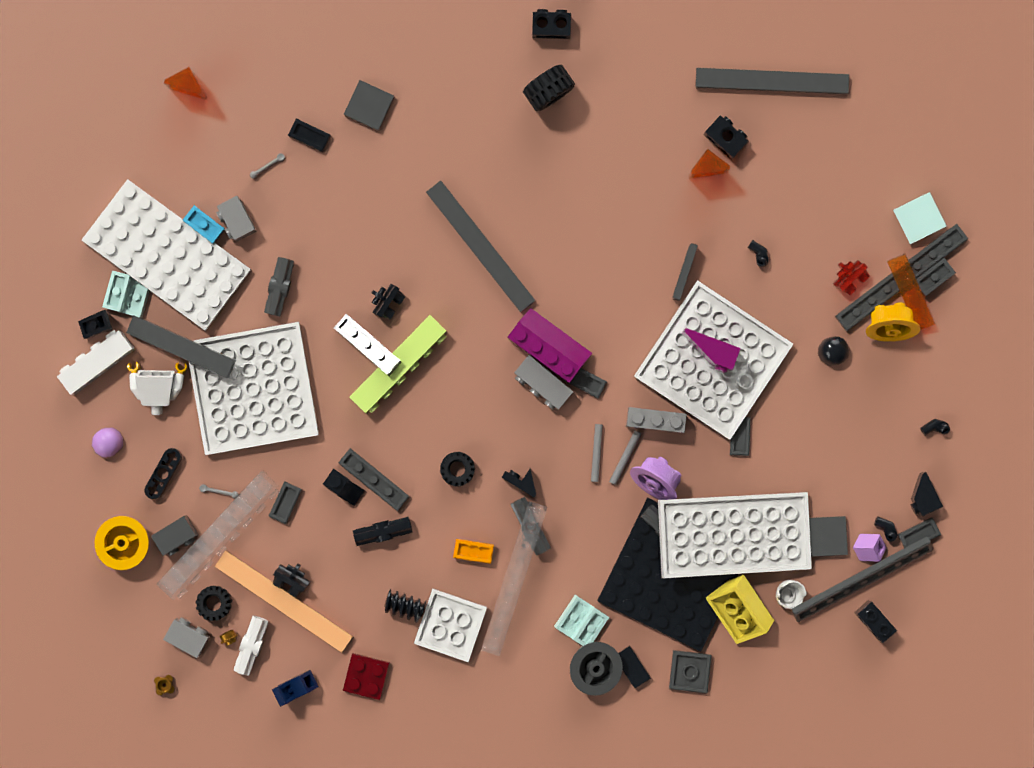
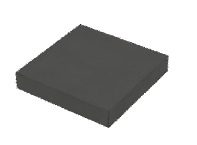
[344,80,395,131]
[809,516,848,556]
[669,650,712,693]

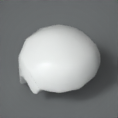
[775,580,807,609]

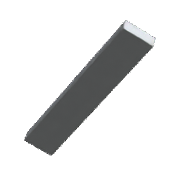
[126,315,236,378]

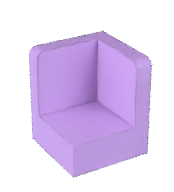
[853,534,886,562]

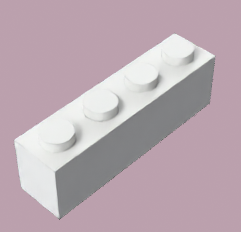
[57,330,135,395]

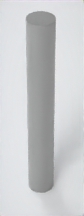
[591,424,603,482]
[609,431,641,485]

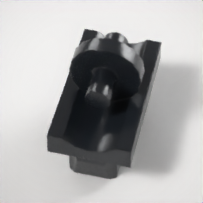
[371,284,405,320]
[273,563,310,597]

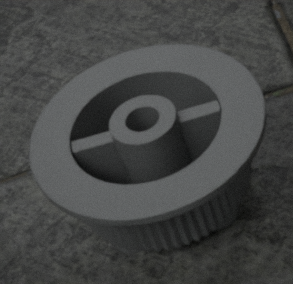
[570,642,623,696]

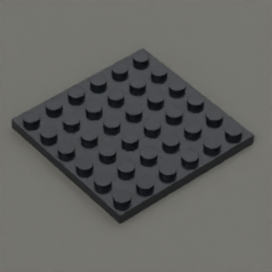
[597,497,738,652]

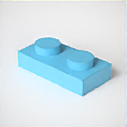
[183,205,225,243]

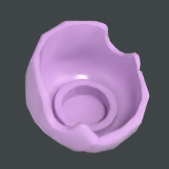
[92,428,123,458]

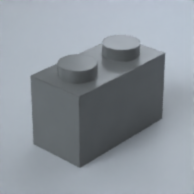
[151,515,198,557]

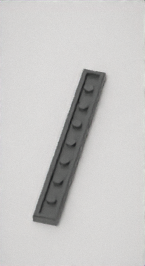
[695,68,849,94]
[426,181,535,312]
[835,224,968,331]
[792,537,933,622]

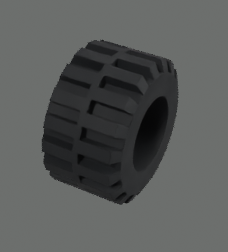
[523,64,575,111]

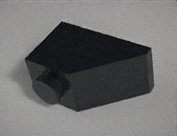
[910,472,943,517]

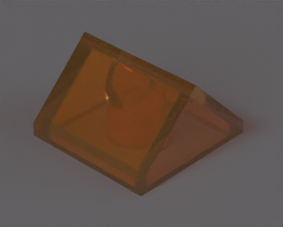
[164,67,207,100]
[688,149,730,179]

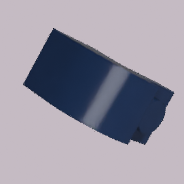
[272,670,318,707]

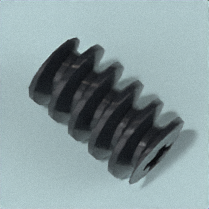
[384,589,426,623]

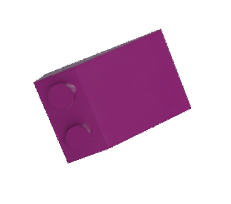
[682,328,741,373]

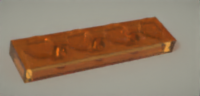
[887,253,935,330]

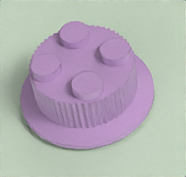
[630,457,682,500]

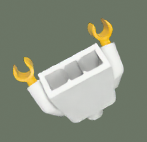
[127,362,187,415]

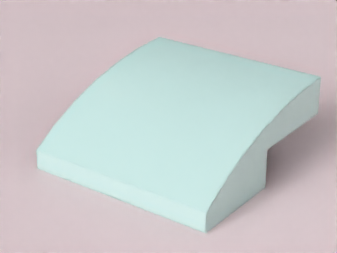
[893,192,947,244]
[102,270,150,318]
[554,595,609,646]

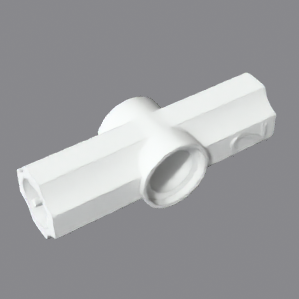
[233,615,269,676]

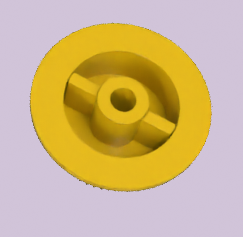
[866,303,920,341]
[94,516,149,570]

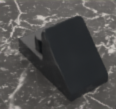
[78,310,113,339]
[323,468,365,506]
[502,468,536,497]

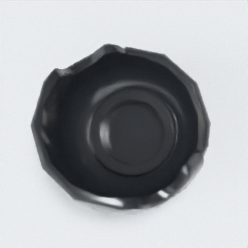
[818,336,849,366]

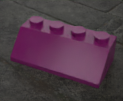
[507,308,592,384]

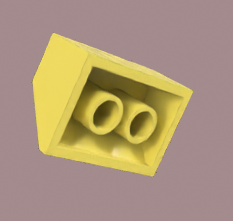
[706,575,774,644]

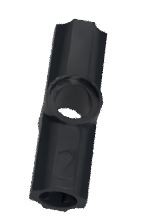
[353,517,413,546]

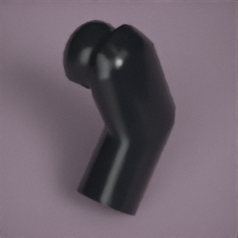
[747,240,769,267]
[920,419,950,436]
[874,516,898,542]

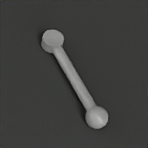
[250,153,285,179]
[199,484,239,499]

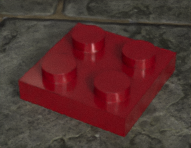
[343,653,390,700]

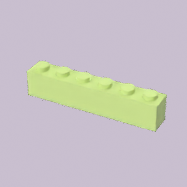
[349,315,447,414]

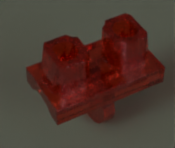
[833,260,870,295]

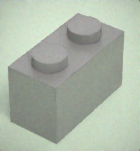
[216,196,257,242]
[163,617,211,658]

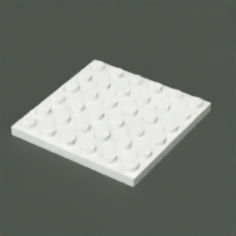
[634,280,793,440]
[189,322,319,455]

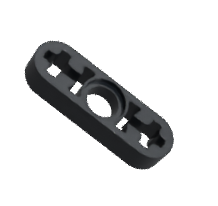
[144,448,182,499]

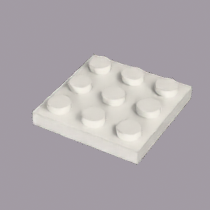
[414,589,487,662]

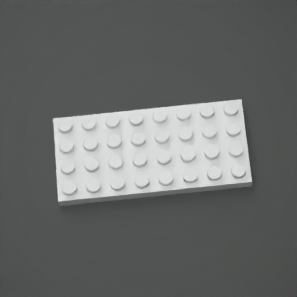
[82,179,251,331]
[658,492,812,578]

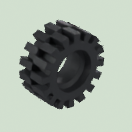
[440,452,475,486]
[195,585,232,621]

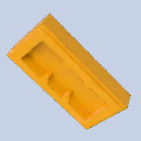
[453,539,494,564]

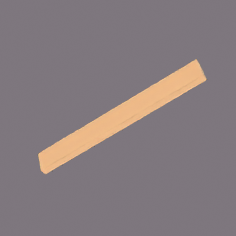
[215,550,353,653]

